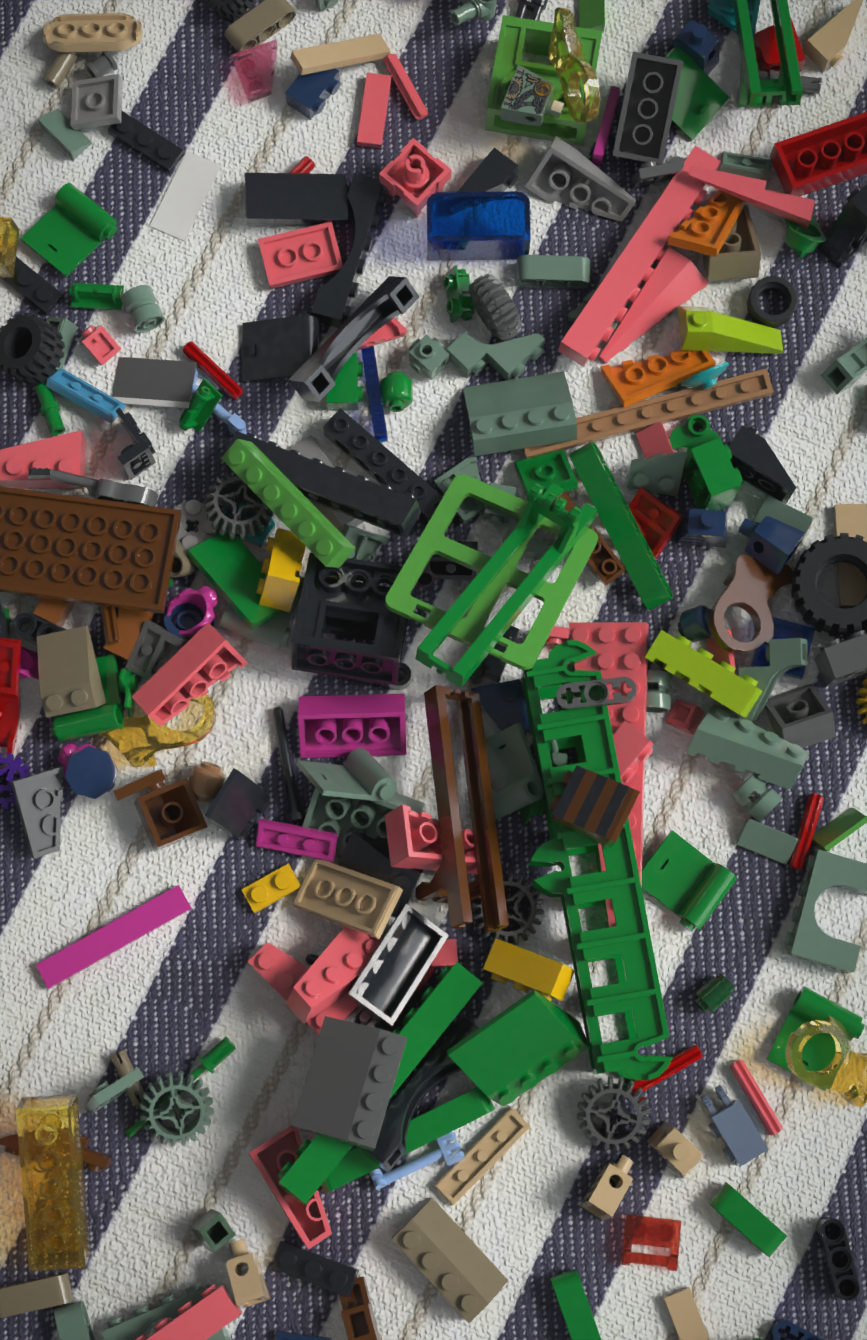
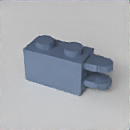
[700,1085,769,1167]

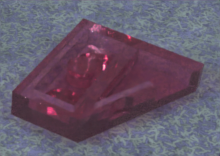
[231,39,278,103]

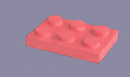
[258,221,343,289]

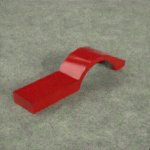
[0,637,21,755]

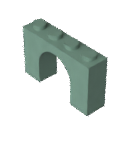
[784,849,867,973]
[102,1282,230,1340]

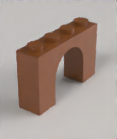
[33,597,157,662]

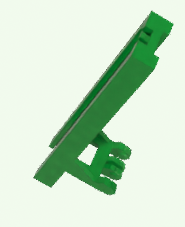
[732,0,803,108]
[415,482,597,688]

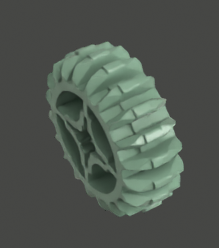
[139,1071,214,1147]

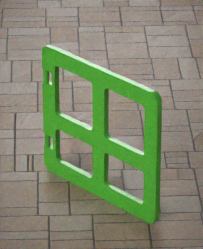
[385,474,598,670]

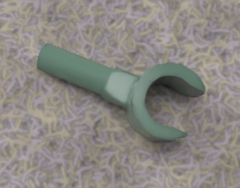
[550,740,567,767]

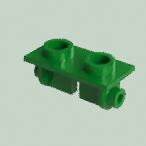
[443,265,474,323]
[69,283,124,310]
[179,378,223,433]

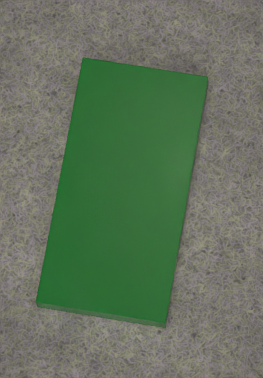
[187,532,294,630]

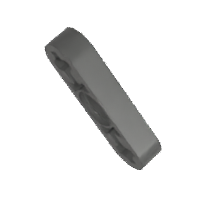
[556,677,637,710]

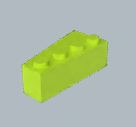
[645,630,762,718]

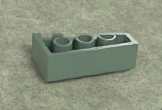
[686,704,810,790]

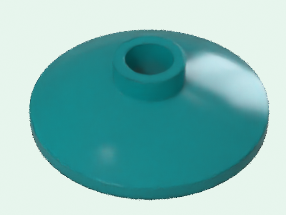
[680,362,729,390]

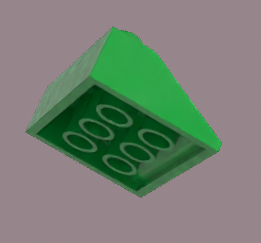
[447,990,590,1107]

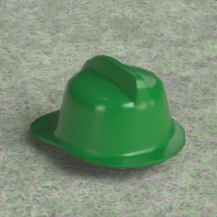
[784,216,827,258]

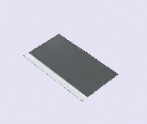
[112,357,197,408]

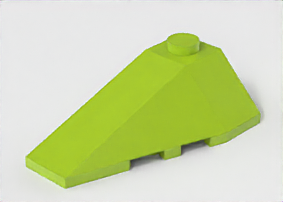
[678,306,783,354]

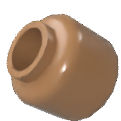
[188,761,225,803]

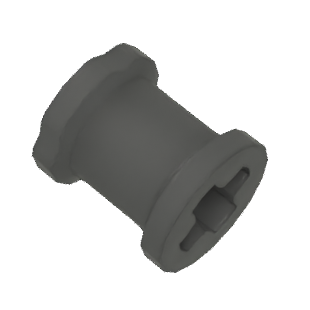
[85,51,118,78]

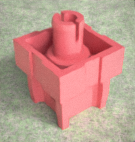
[379,138,452,218]

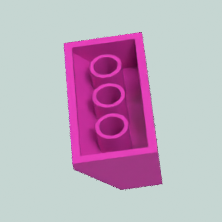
[298,694,406,758]

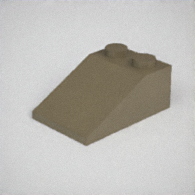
[702,205,761,281]
[37,625,106,718]

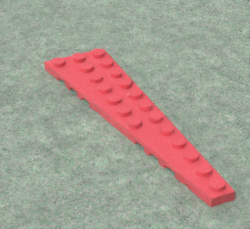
[569,622,649,927]

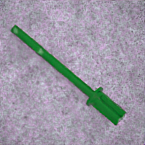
[125,1036,236,1138]

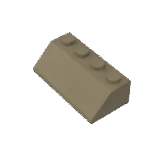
[392,1198,508,1323]

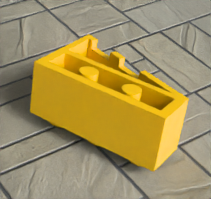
[256,528,306,612]
[483,939,575,1002]

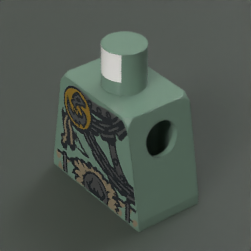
[500,65,565,126]

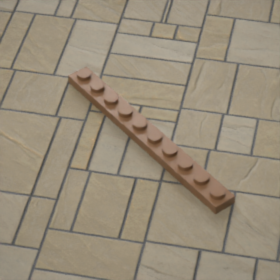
[523,368,774,459]

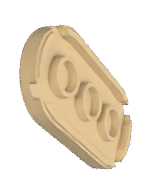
[42,13,143,52]

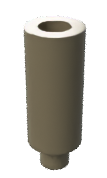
[42,52,78,89]

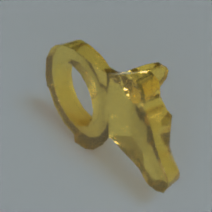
[548,7,600,124]
[100,695,216,767]
[785,1016,867,1107]

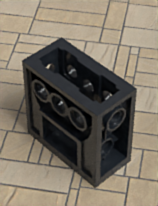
[291,553,413,685]

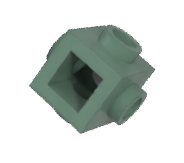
[409,334,449,380]

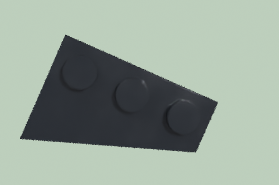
[817,184,867,268]

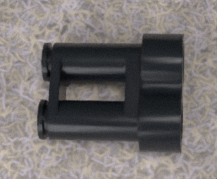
[515,0,548,21]

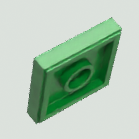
[514,449,578,501]

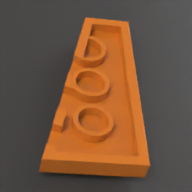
[668,190,746,257]
[600,350,716,408]

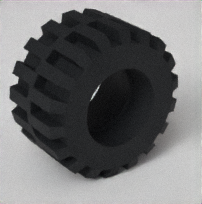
[0,313,65,385]

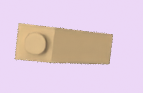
[803,0,863,72]

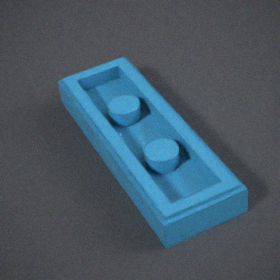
[46,368,126,423]

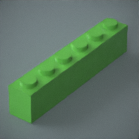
[221,439,356,568]

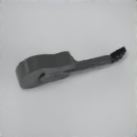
[28,467,158,507]

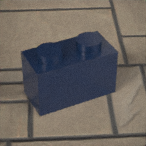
[285,68,341,120]

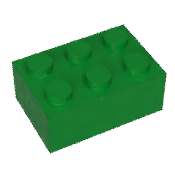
[682,438,742,511]

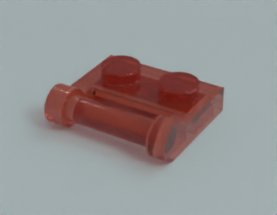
[621,1214,681,1271]

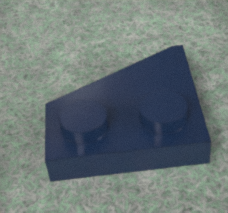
[471,679,530,733]

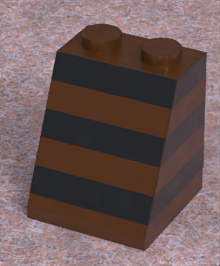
[549,765,640,848]

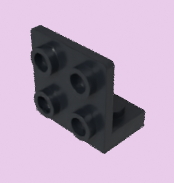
[115,407,156,480]

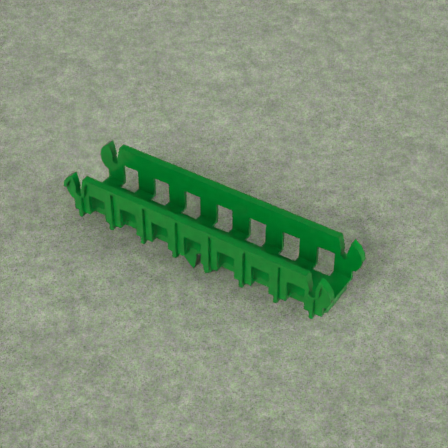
[520,640,673,1080]

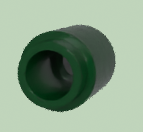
[694,973,735,1013]

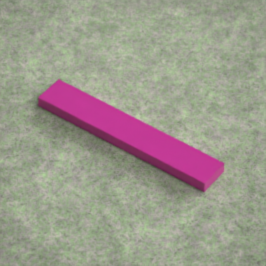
[36,885,192,989]

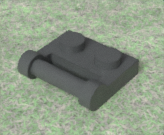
[631,156,684,188]
[125,620,189,680]

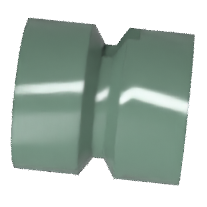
[120,285,165,333]
[646,670,672,713]
[732,773,783,822]

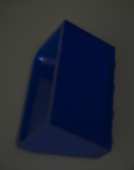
[427,191,531,261]

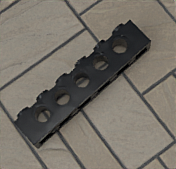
[323,408,456,525]

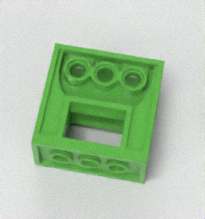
[485,15,603,146]

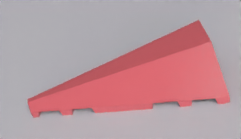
[689,165,815,229]
[599,247,708,364]

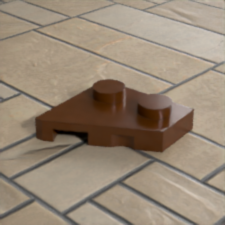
[113,769,168,801]

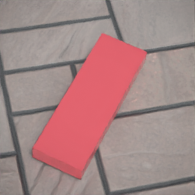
[357,73,392,149]

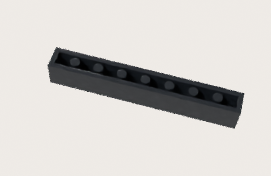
[221,431,421,538]

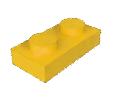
[242,863,301,914]

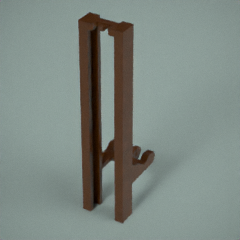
[415,685,509,932]

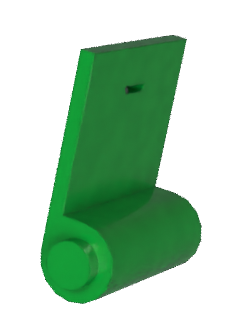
[665,47,730,141]
[20,183,117,278]
[51,654,124,742]
[641,830,738,932]
[766,986,865,1091]

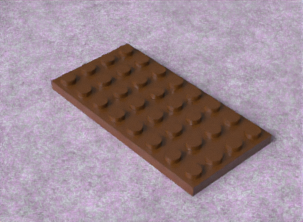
[0,486,182,614]

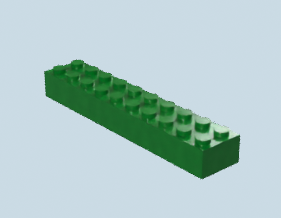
[278,962,483,1207]

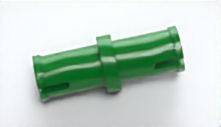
[34,383,66,436]

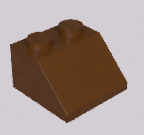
[134,778,208,852]

